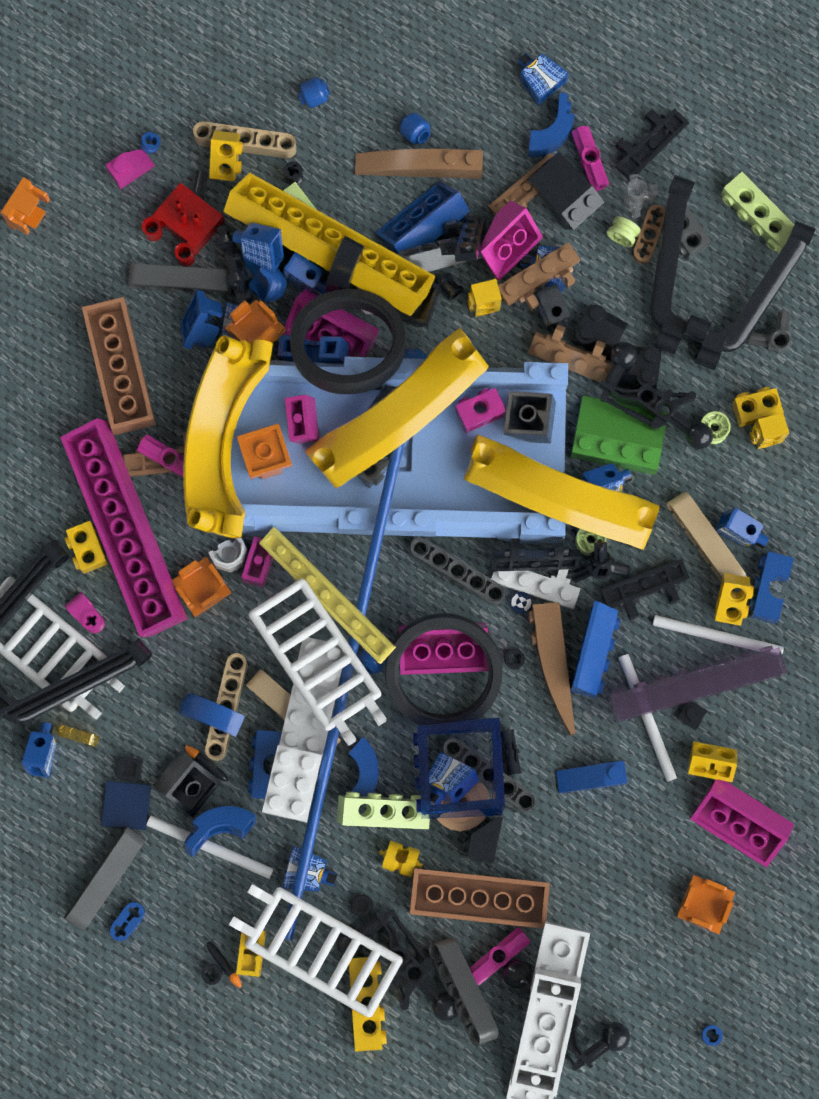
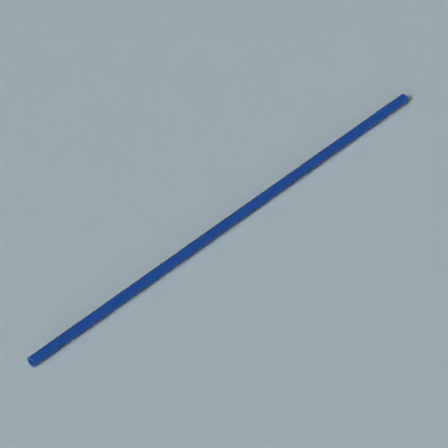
[284,443,404,941]

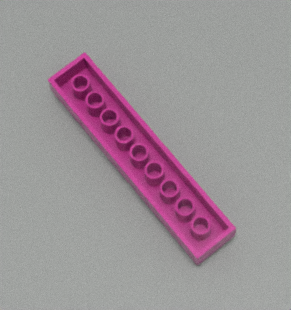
[60,419,187,637]

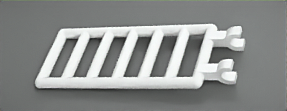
[0,577,125,720]
[249,579,387,746]
[229,884,403,1018]

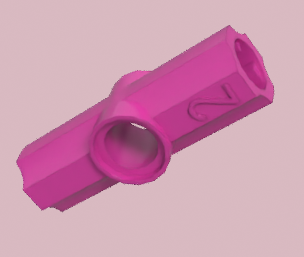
[571,126,609,191]
[137,434,184,477]
[469,927,531,986]

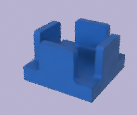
[180,289,223,349]

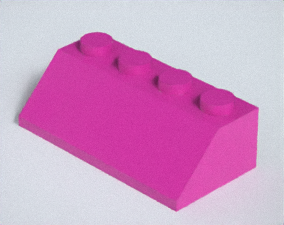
[283,289,380,357]
[399,622,489,675]
[690,779,794,868]

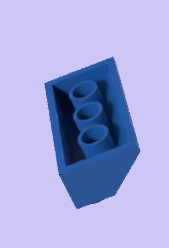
[375,181,470,255]
[570,601,621,698]

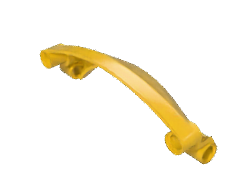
[305,327,489,488]
[183,335,273,538]
[463,434,660,549]

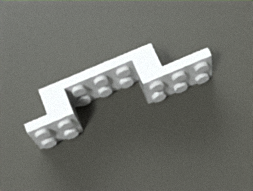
[262,637,345,823]
[506,922,590,1099]

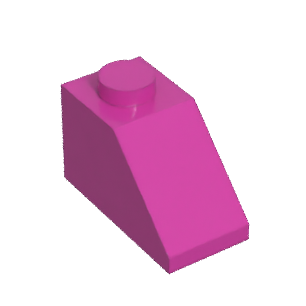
[106,149,155,190]

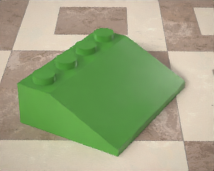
[570,396,667,475]

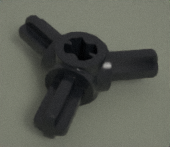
[570,539,630,583]

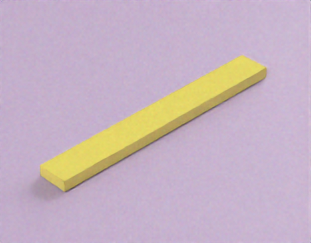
[259,527,396,664]

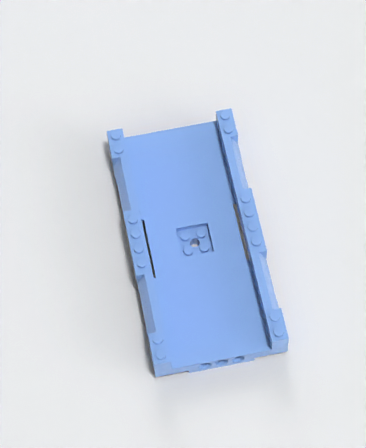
[231,357,568,544]

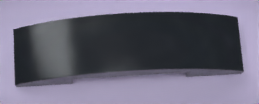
[326,236,364,293]

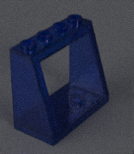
[413,718,505,819]

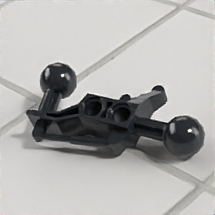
[599,342,713,449]
[336,909,458,1021]
[502,959,630,1071]

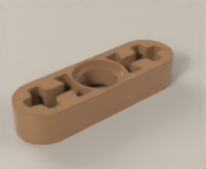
[633,205,665,264]

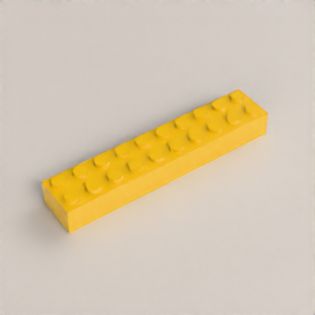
[223,172,435,316]

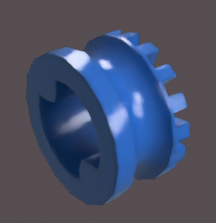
[140,132,161,154]
[701,1025,723,1046]

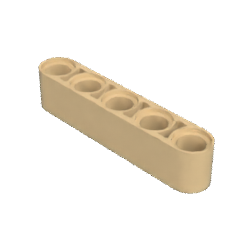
[193,122,296,158]
[667,491,747,582]
[205,653,248,761]
[246,669,341,746]

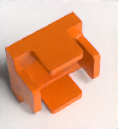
[1,177,50,235]
[224,300,286,344]
[237,423,292,480]
[172,557,231,618]
[676,875,735,934]

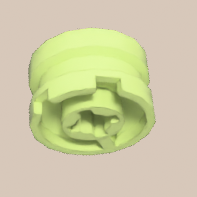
[607,216,641,247]
[701,411,731,444]
[575,529,607,556]

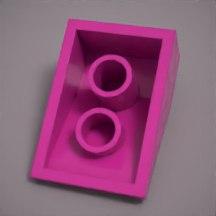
[479,200,543,281]

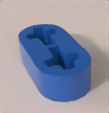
[110,902,145,941]

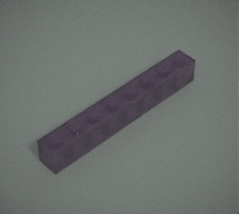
[608,645,788,723]

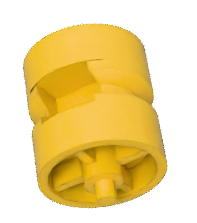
[379,840,423,878]

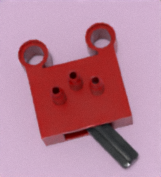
[142,170,225,267]

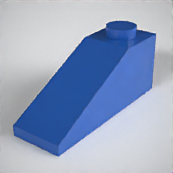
[556,761,627,793]

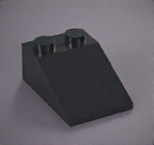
[527,152,605,230]

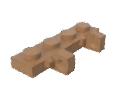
[488,153,554,219]
[498,242,581,311]
[528,325,613,382]
[124,432,187,477]

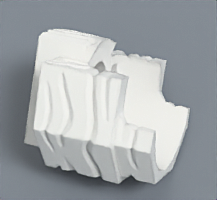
[208,538,248,573]

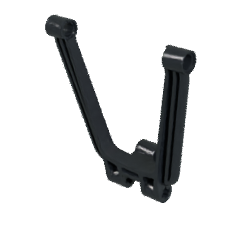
[650,175,816,370]
[0,540,153,723]

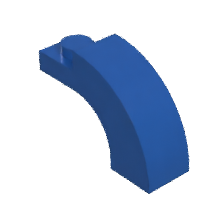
[528,93,575,158]
[179,693,245,737]
[349,737,379,797]
[185,806,256,858]

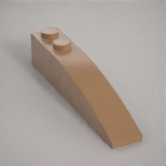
[355,149,483,179]
[528,602,575,736]

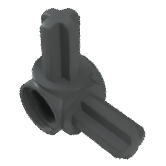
[748,311,792,354]

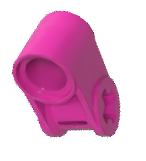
[65,592,105,633]

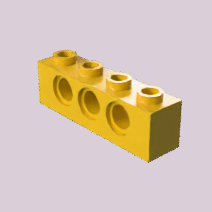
[349,957,387,1052]

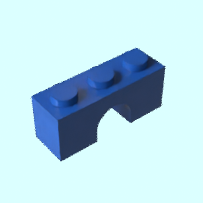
[278,335,350,363]
[748,551,794,624]
[248,730,282,799]

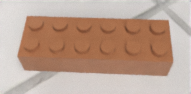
[82,297,156,436]
[410,868,550,929]

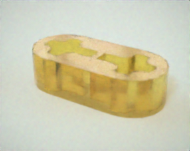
[57,725,100,747]

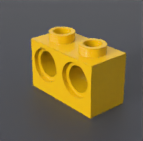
[209,131,243,182]
[467,279,502,317]
[732,387,784,427]
[750,413,789,450]
[65,521,108,574]
[714,573,754,626]
[688,741,737,782]
[236,931,266,977]

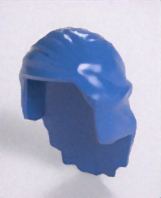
[243,258,287,302]

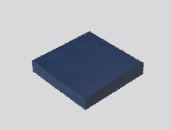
[101,781,152,830]

